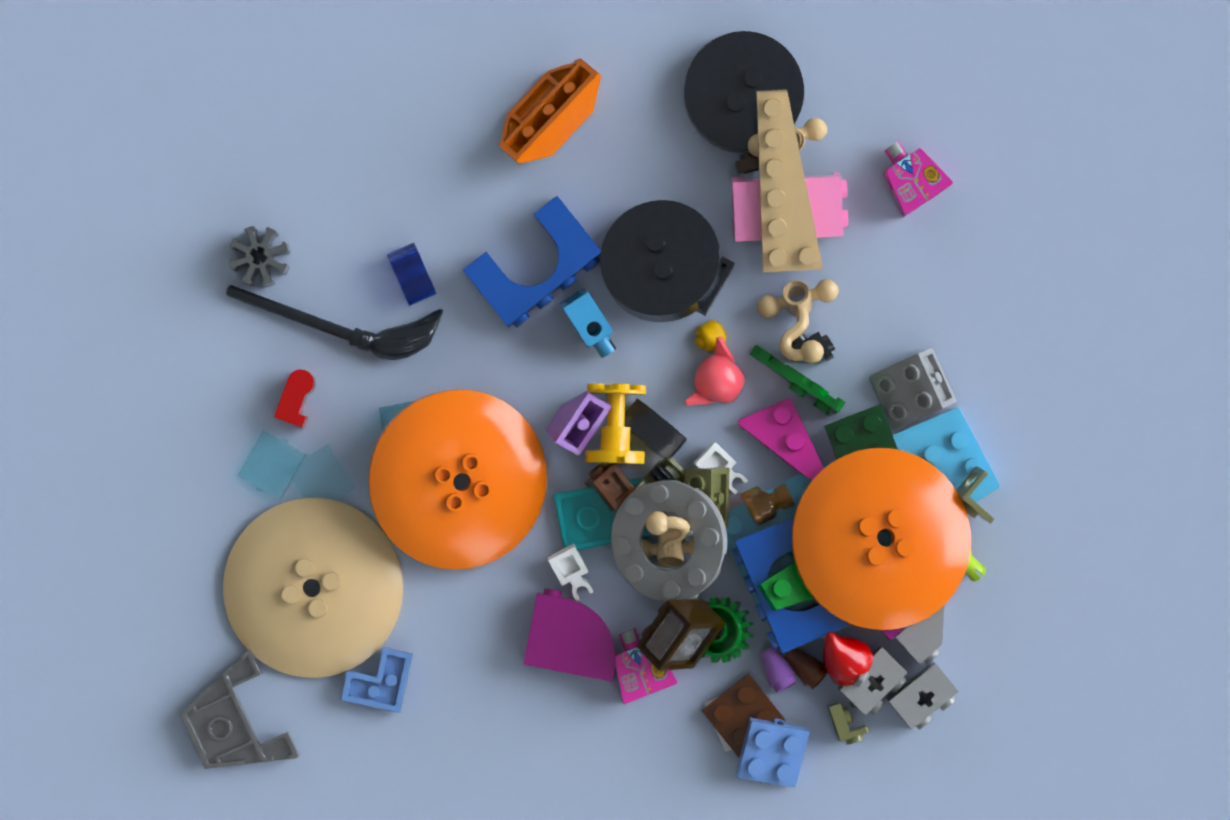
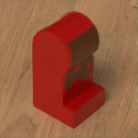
[274,369,316,428]

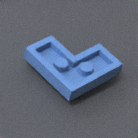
[341,647,413,713]

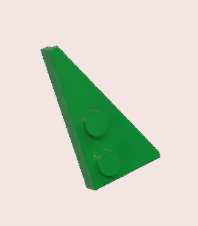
[749,345,846,415]

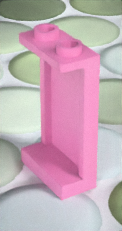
[731,172,848,242]

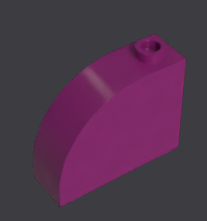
[523,588,616,682]

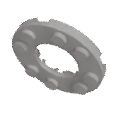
[611,480,727,602]

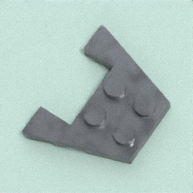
[180,649,300,769]

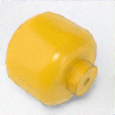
[694,320,727,353]

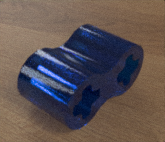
[387,242,437,306]

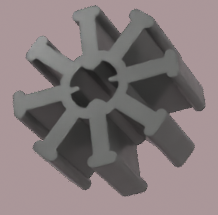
[229,226,291,287]

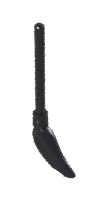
[226,285,443,360]

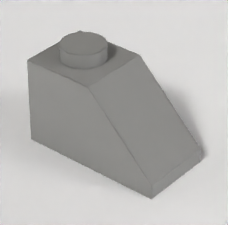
[894,605,945,664]

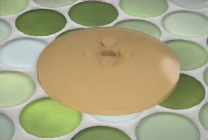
[223,498,403,678]

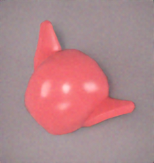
[685,337,745,406]

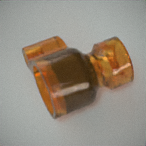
[740,484,794,526]

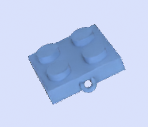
[736,718,810,788]

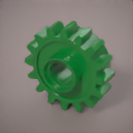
[701,597,754,663]

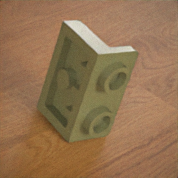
[685,467,730,529]

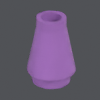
[759,647,797,693]

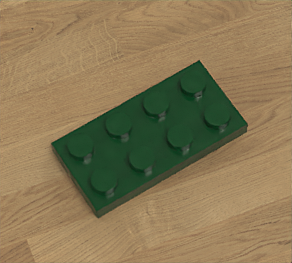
[824,404,898,534]

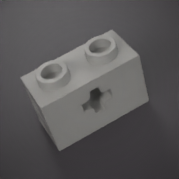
[838,646,908,716]
[887,662,959,730]

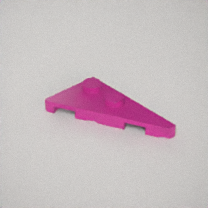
[738,397,824,481]

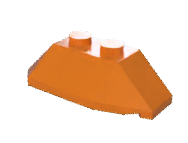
[499,58,601,164]

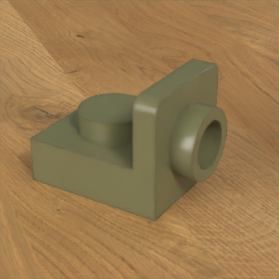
[827,702,869,745]

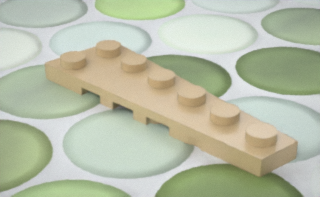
[756,90,823,272]

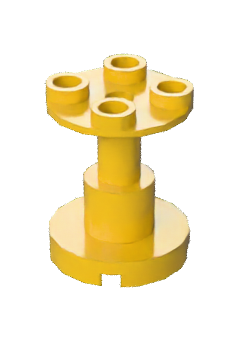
[585,384,646,464]

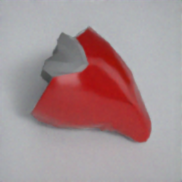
[823,632,873,687]

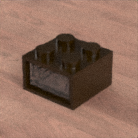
[636,599,725,671]

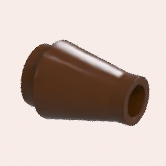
[784,647,828,689]

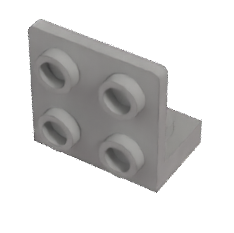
[870,347,957,430]

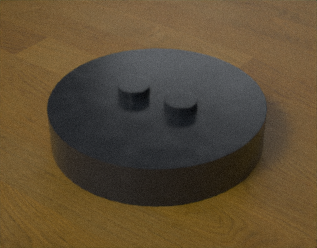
[684,31,804,153]
[600,200,722,322]

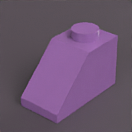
[545,391,612,456]

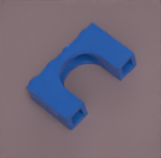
[463,196,602,328]
[731,516,849,654]

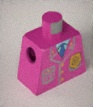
[883,141,953,218]
[615,628,678,704]

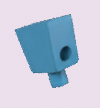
[559,288,616,358]

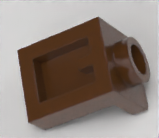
[584,463,636,511]

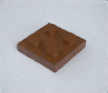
[702,673,786,758]

